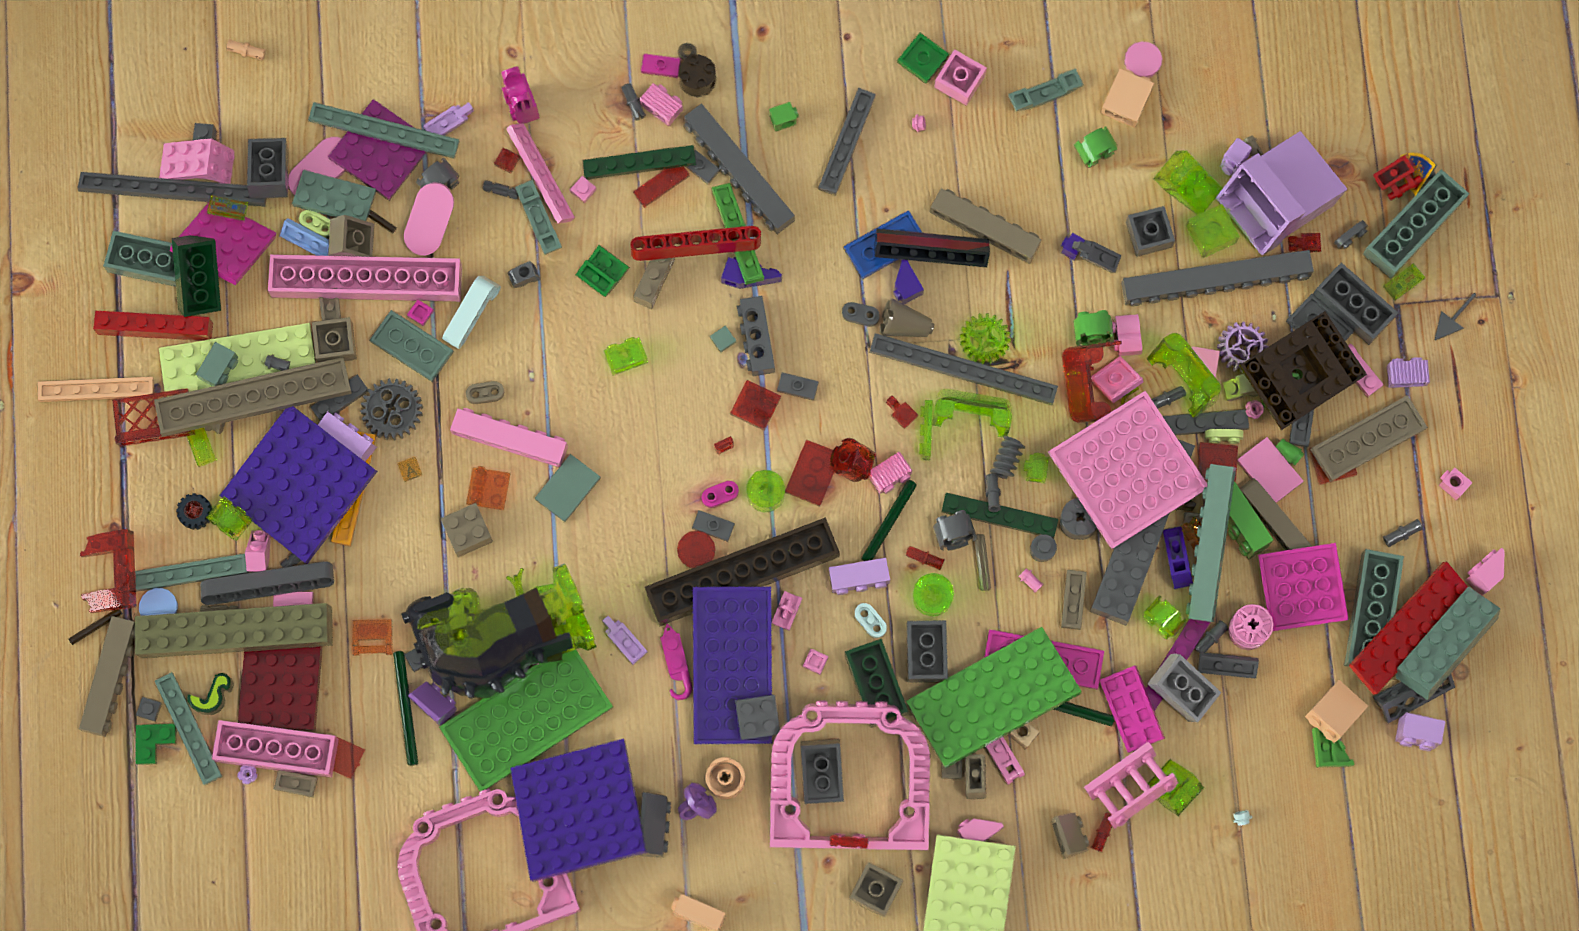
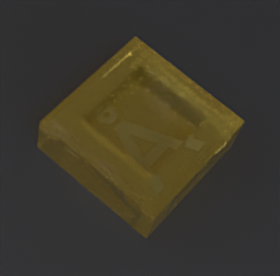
[398,457,423,482]

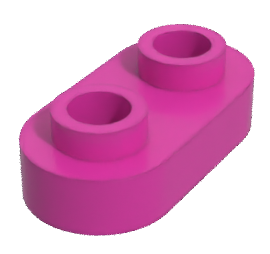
[702,481,739,508]

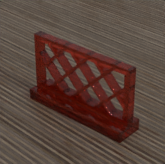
[112,388,196,447]

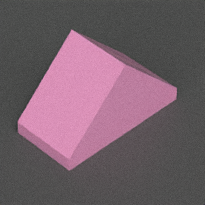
[1188,346,1220,383]

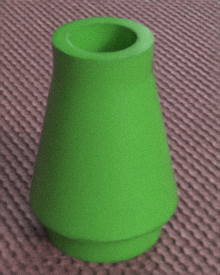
[1276,439,1304,466]

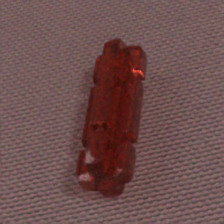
[829,835,868,849]

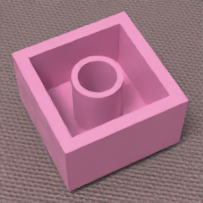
[934,50,987,106]

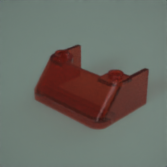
[1062,341,1122,423]

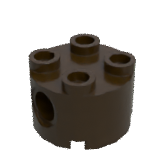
[679,54,716,97]

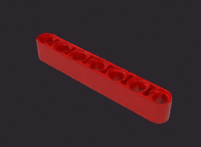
[630,226,761,261]

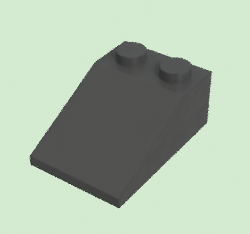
[801,739,844,804]

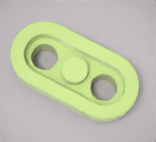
[299,210,330,238]
[1205,429,1244,444]

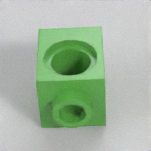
[769,102,799,132]

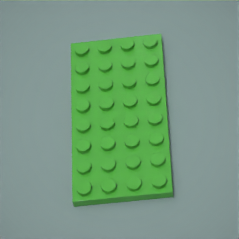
[906,627,1082,768]
[439,646,613,792]

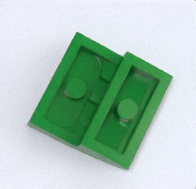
[576,245,630,297]

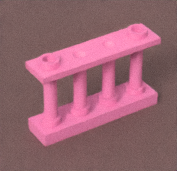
[1084,742,1179,829]

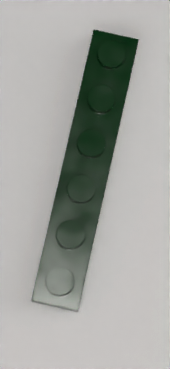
[583,145,696,180]
[941,493,1058,539]

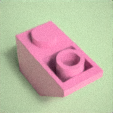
[245,530,271,572]

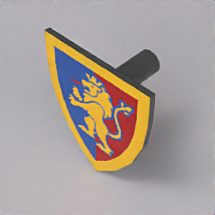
[1401,153,1437,195]

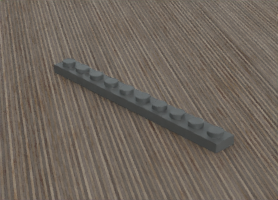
[77,172,267,207]
[870,333,1058,405]

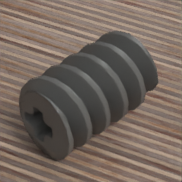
[990,436,1025,479]

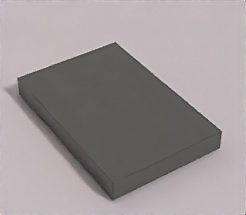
[1286,294,1354,341]

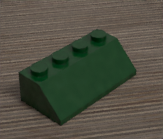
[172,235,221,317]

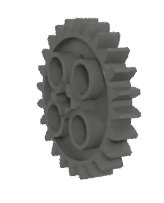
[360,378,423,440]

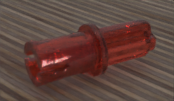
[906,546,945,570]
[1091,813,1112,853]

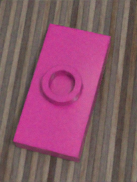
[641,54,681,78]

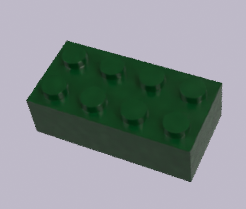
[845,639,908,728]

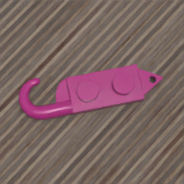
[661,624,692,700]

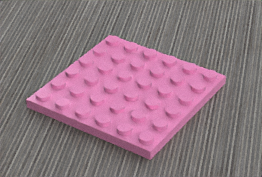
[1048,391,1208,549]

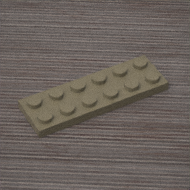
[1310,395,1428,482]

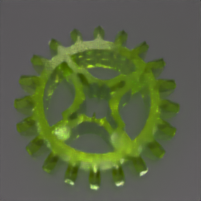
[959,313,1011,364]

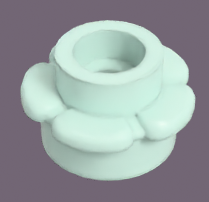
[1233,810,1252,826]

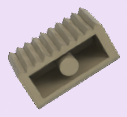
[965,754,986,799]

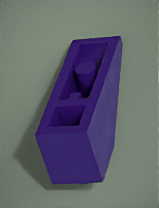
[1163,526,1193,589]

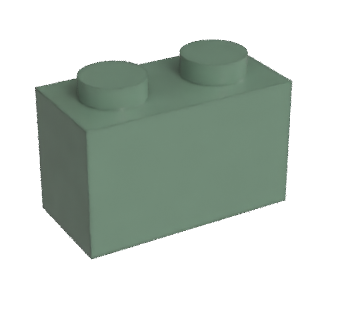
[196,342,238,386]

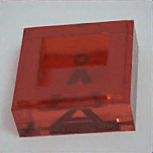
[714,436,734,454]

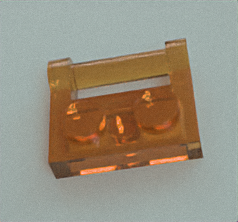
[352,619,393,656]

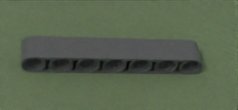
[200,562,334,605]

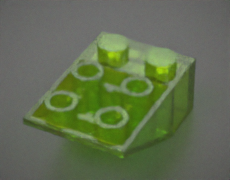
[1153,151,1223,217]

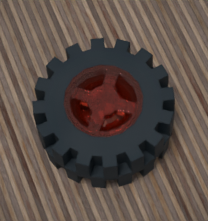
[176,493,213,530]

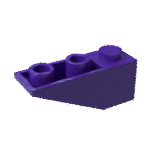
[721,257,782,289]

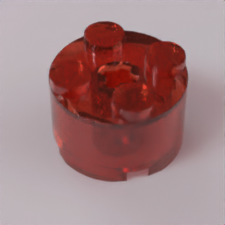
[830,438,876,482]

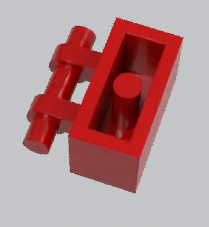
[1373,153,1424,201]

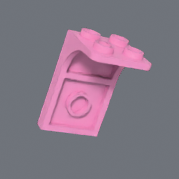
[159,139,234,184]

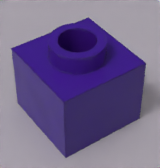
[1061,233,1085,261]

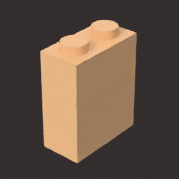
[1101,69,1154,128]
[1305,680,1368,743]
[672,894,726,931]

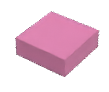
[803,649,829,675]

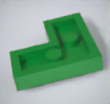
[135,724,176,765]

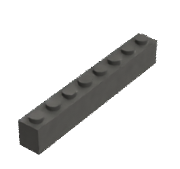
[684,103,795,234]

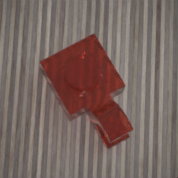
[886,396,918,429]

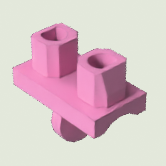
[771,591,802,631]

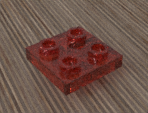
[730,380,781,431]

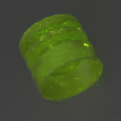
[913,573,954,617]

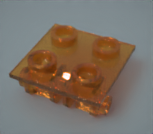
[466,466,511,510]

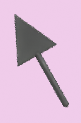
[1434,293,1476,341]

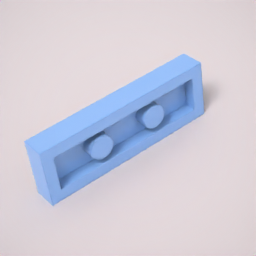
[280,218,329,256]

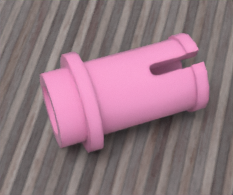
[1019,568,1043,593]

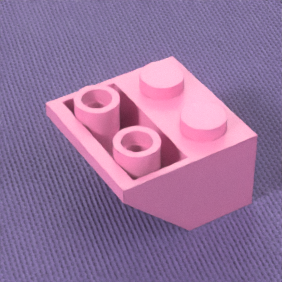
[1466,548,1505,596]

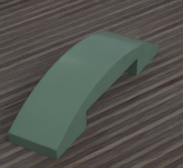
[1008,68,1083,111]
[515,180,562,255]

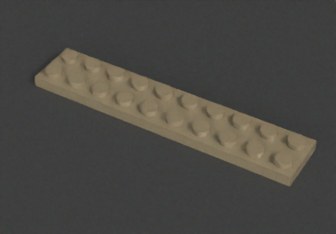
[154,357,352,437]

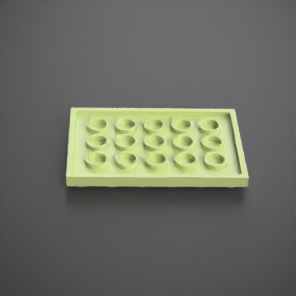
[923,835,1016,931]

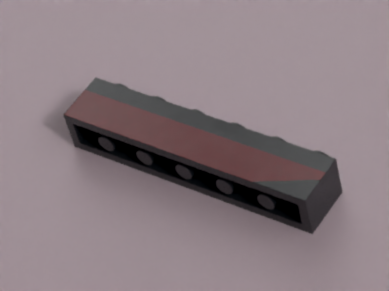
[874,229,990,268]

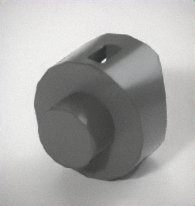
[1030,535,1057,562]

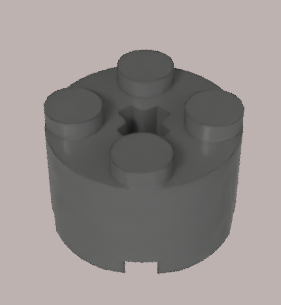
[416,158,460,190]
[1060,498,1097,540]
[933,510,977,551]

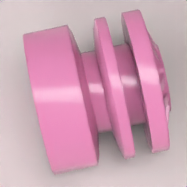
[1228,604,1273,650]

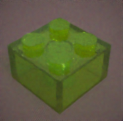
[1186,204,1240,258]

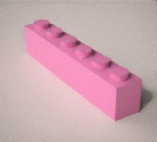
[450,408,568,467]

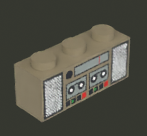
[634,246,675,309]

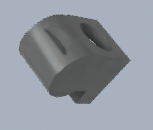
[508,261,541,288]

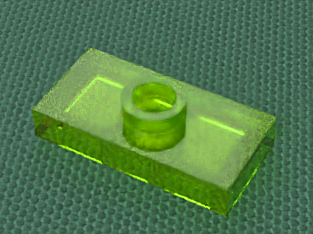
[185,427,217,467]

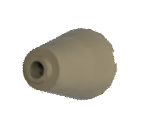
[880,298,934,337]

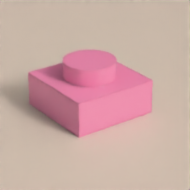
[570,176,597,203]

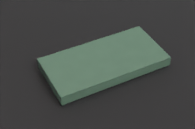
[369,310,454,382]

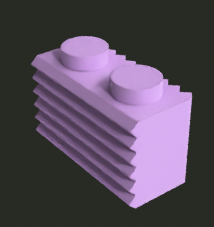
[1220,138,1252,176]
[1387,357,1430,388]

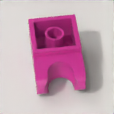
[501,66,540,124]

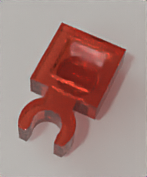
[1288,233,1321,252]

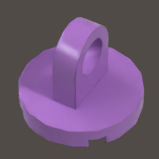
[678,783,717,820]

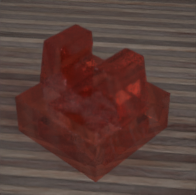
[494,148,520,173]

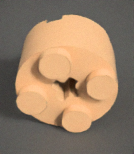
[705,757,745,800]

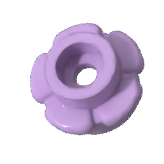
[238,766,257,784]

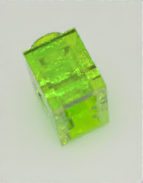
[604,337,648,376]

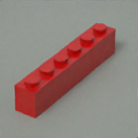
[93,311,213,341]

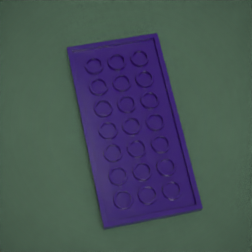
[693,587,772,744]

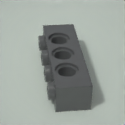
[737,296,775,376]

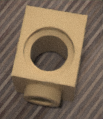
[1008,723,1039,750]

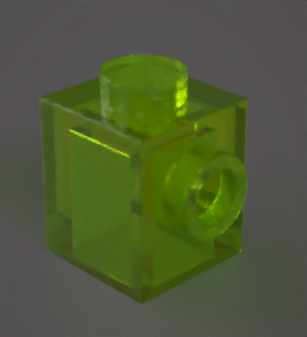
[1024,453,1049,484]

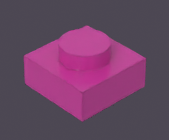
[407,299,434,326]

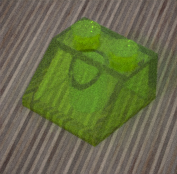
[1147,759,1204,816]

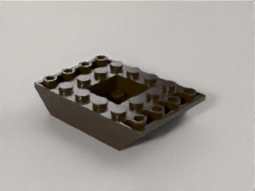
[1239,311,1367,430]

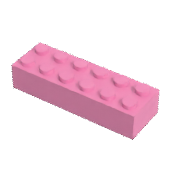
[212,720,338,778]

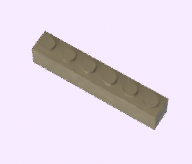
[930,188,1042,264]
[79,616,135,737]

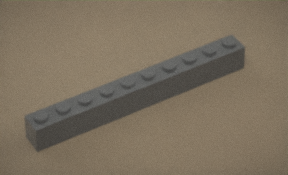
[1121,250,1314,306]

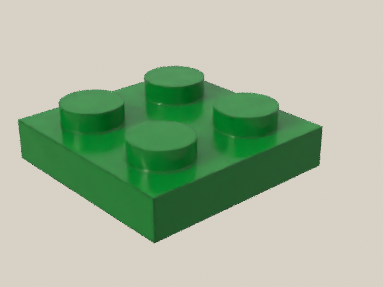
[897,32,949,84]

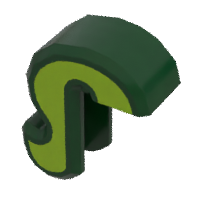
[187,673,234,715]

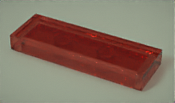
[633,167,690,208]

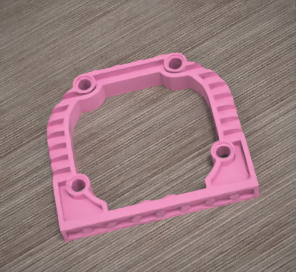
[770,700,930,850]
[398,789,581,931]

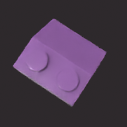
[408,681,457,726]

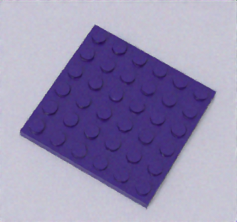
[219,406,378,564]
[511,739,647,882]

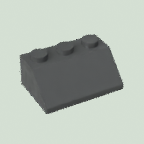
[640,792,671,858]

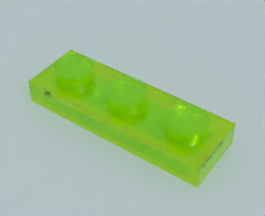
[919,400,933,461]

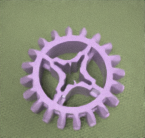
[1217,322,1269,373]

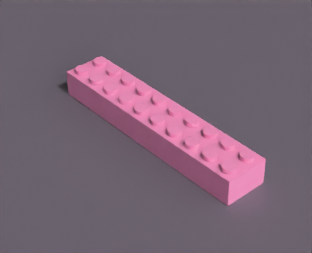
[268,255,462,302]

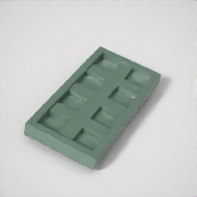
[292,170,376,221]

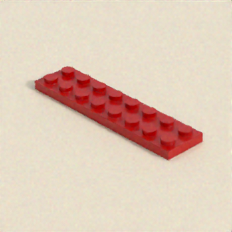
[1349,561,1468,695]

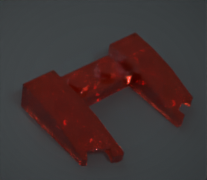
[80,529,136,613]

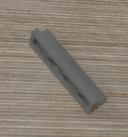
[1373,674,1455,723]

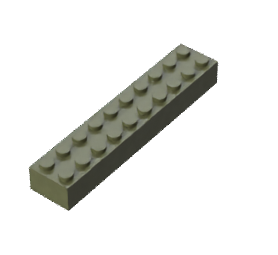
[135,603,333,658]

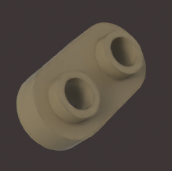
[466,381,504,404]

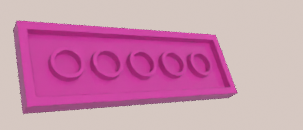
[984,629,1104,690]

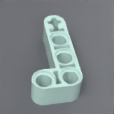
[442,276,501,349]

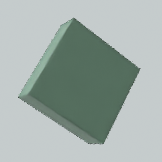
[710,326,736,352]

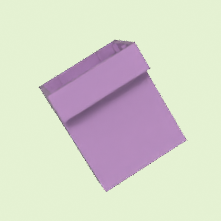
[1216,131,1347,256]

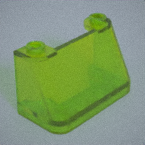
[1146,333,1221,418]
[932,389,1012,438]

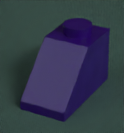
[893,260,924,304]

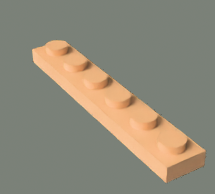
[38,377,154,402]

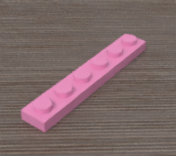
[507,123,575,224]

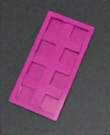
[1100,665,1165,753]

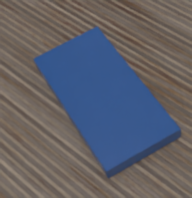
[844,210,922,279]

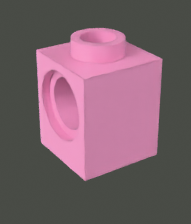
[1439,468,1472,500]

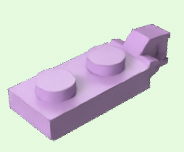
[423,103,474,136]
[602,615,648,665]

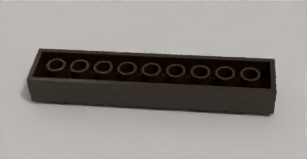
[645,517,840,627]

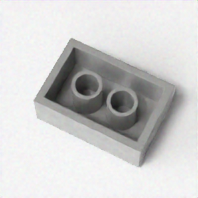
[1147,654,1221,723]

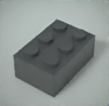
[247,138,288,199]
[906,620,948,683]

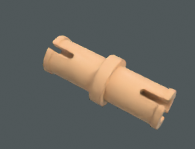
[226,39,266,61]

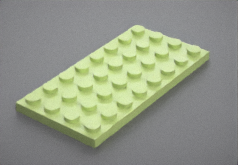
[159,323,316,397]

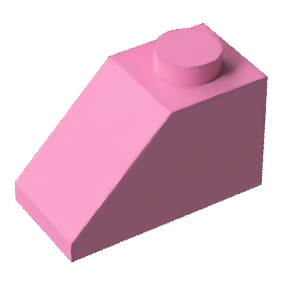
[957,819,1004,841]

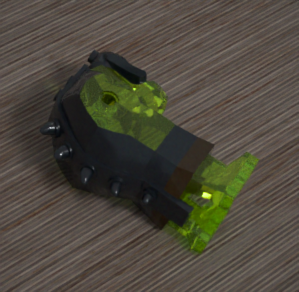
[401,563,597,699]

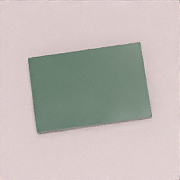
[535,454,601,522]

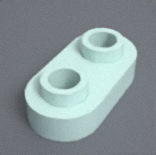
[855,603,887,638]

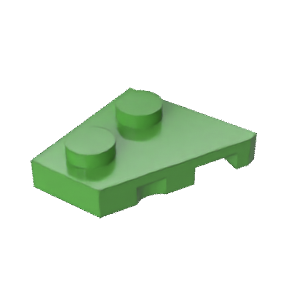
[1312,727,1355,768]

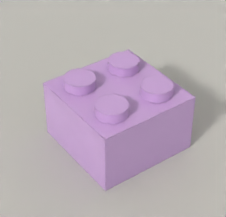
[1395,713,1445,751]

